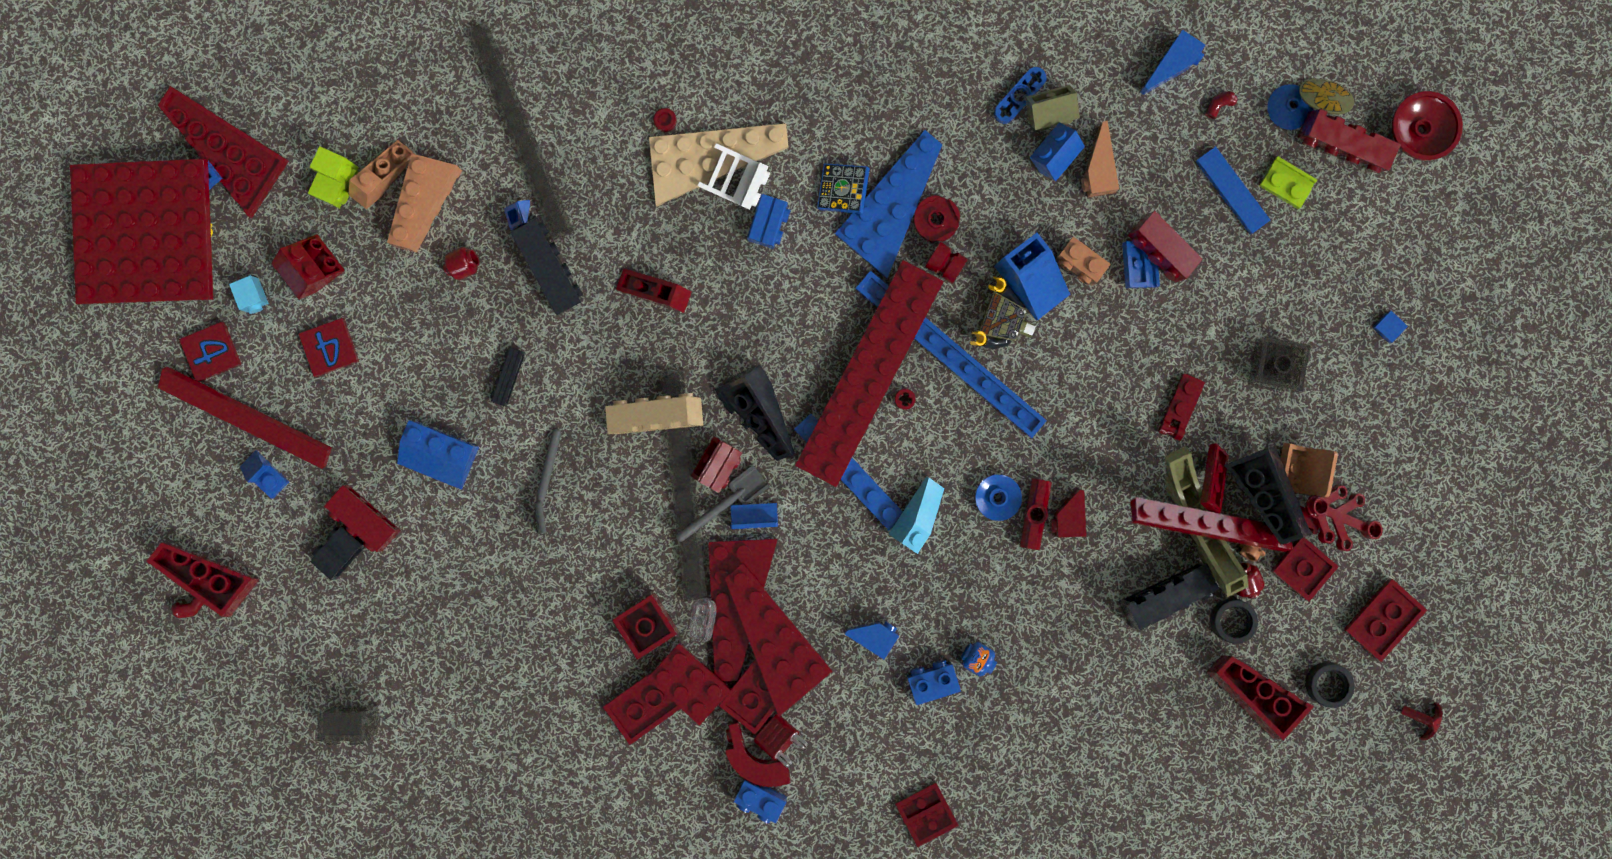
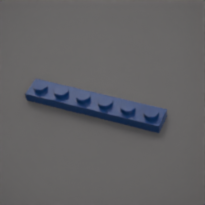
[794,414,903,530]

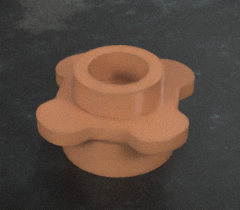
[1239,544,1266,562]

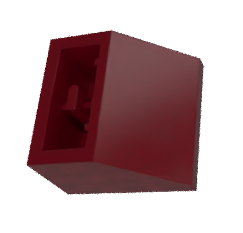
[271,234,345,300]

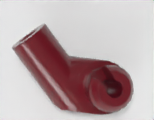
[1205,91,1238,119]
[171,597,204,619]

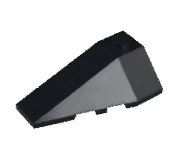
[714,364,795,461]

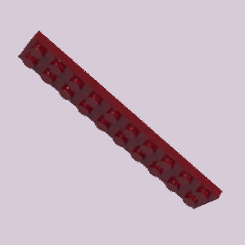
[795,260,944,487]

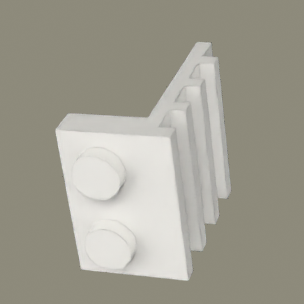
[698,143,770,210]

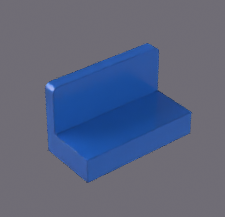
[731,503,778,529]

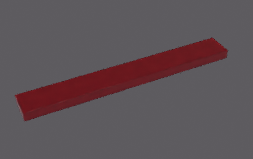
[158,366,332,469]

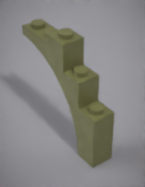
[1165,447,1248,597]

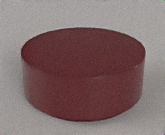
[653,108,677,132]

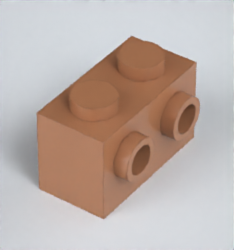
[1055,237,1111,286]

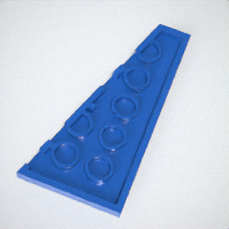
[835,130,942,279]

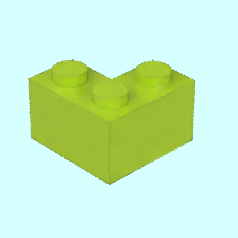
[308,146,359,209]

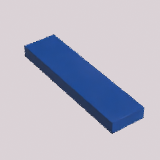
[1195,147,1270,235]

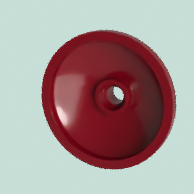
[1392,91,1463,161]

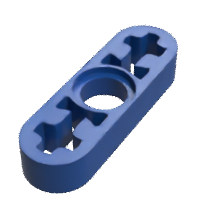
[994,67,1046,124]

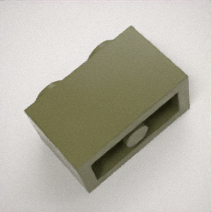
[1025,85,1080,131]

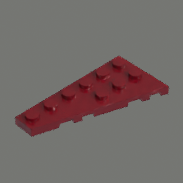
[708,539,778,681]
[725,563,833,716]

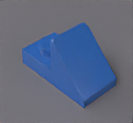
[240,450,289,499]

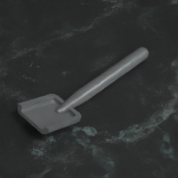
[534,429,561,534]
[676,465,770,542]

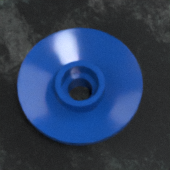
[1267,84,1313,130]
[975,474,1022,521]

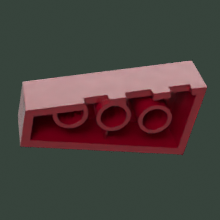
[1297,109,1401,174]
[146,542,260,617]
[1207,655,1314,741]

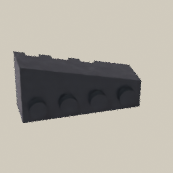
[510,218,583,315]
[1224,447,1311,545]
[1118,562,1219,631]

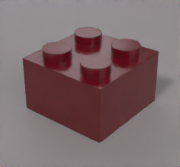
[612,592,679,660]

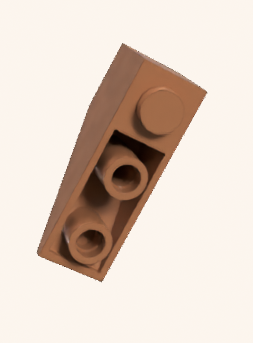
[349,140,415,210]

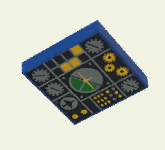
[817,163,870,214]

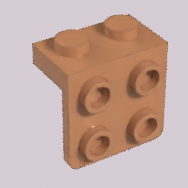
[1281,443,1338,497]

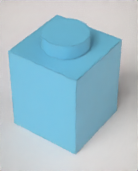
[229,275,269,314]

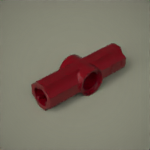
[1019,478,1052,551]

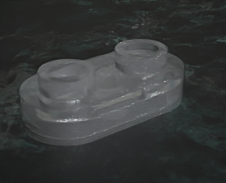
[689,597,716,644]

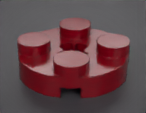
[914,195,960,243]

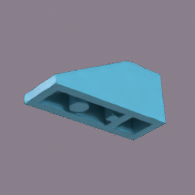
[889,476,944,554]

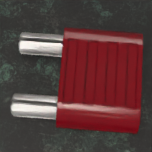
[754,714,808,767]

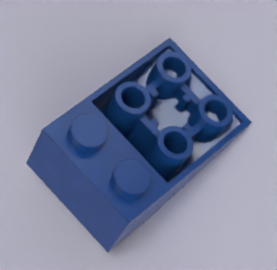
[994,233,1070,321]

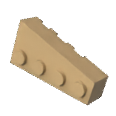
[605,393,703,434]

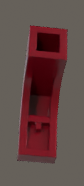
[725,720,791,787]

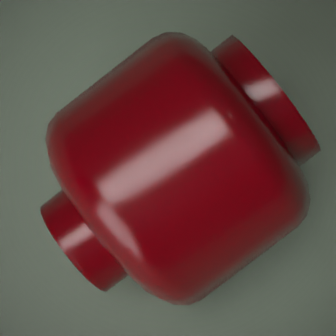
[443,246,480,281]
[1236,563,1265,599]

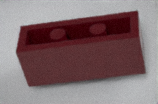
[1128,211,1203,283]
[324,485,401,552]

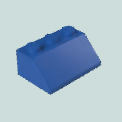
[397,420,479,490]

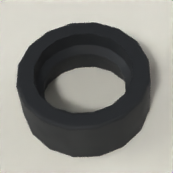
[1210,599,1258,644]
[1305,662,1355,708]

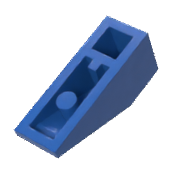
[1140,30,1205,95]

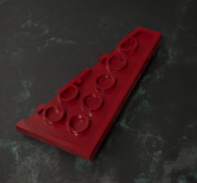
[158,86,289,219]

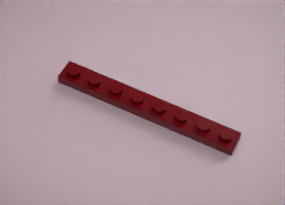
[1130,497,1293,552]

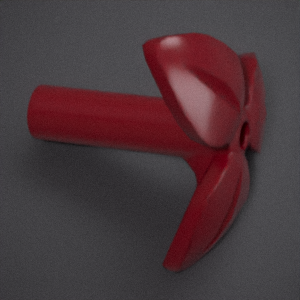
[1400,702,1443,741]

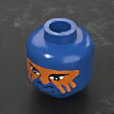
[961,642,997,677]

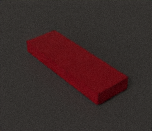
[1200,443,1229,514]

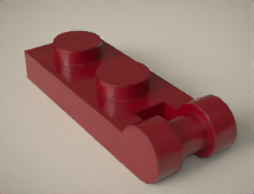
[1158,373,1205,442]

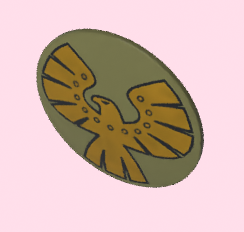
[1299,78,1354,115]

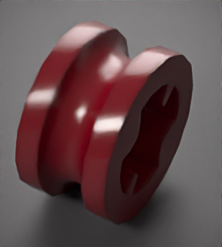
[895,389,916,410]

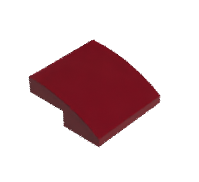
[895,783,959,848]

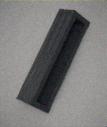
[490,347,525,407]

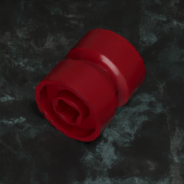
[925,242,968,284]

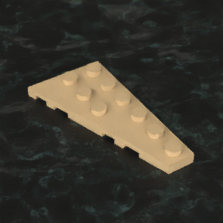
[649,123,788,207]

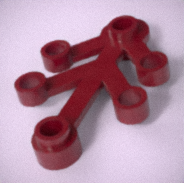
[1306,485,1383,551]

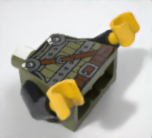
[970,277,1036,350]

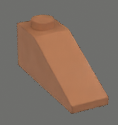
[1081,121,1119,197]

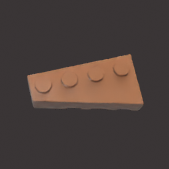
[387,153,462,253]

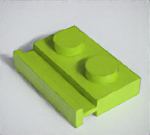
[1259,156,1317,209]

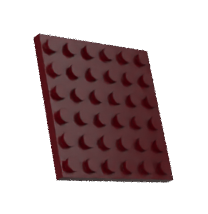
[70,159,214,305]

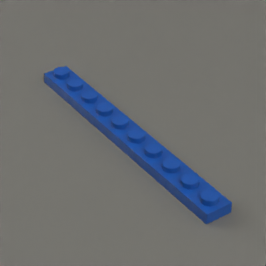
[855,271,1047,438]

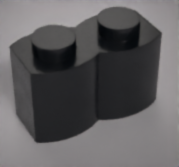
[310,526,365,580]

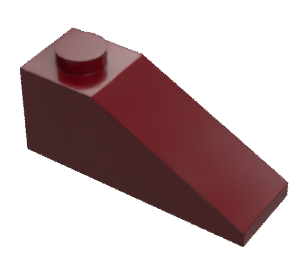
[616,268,692,313]

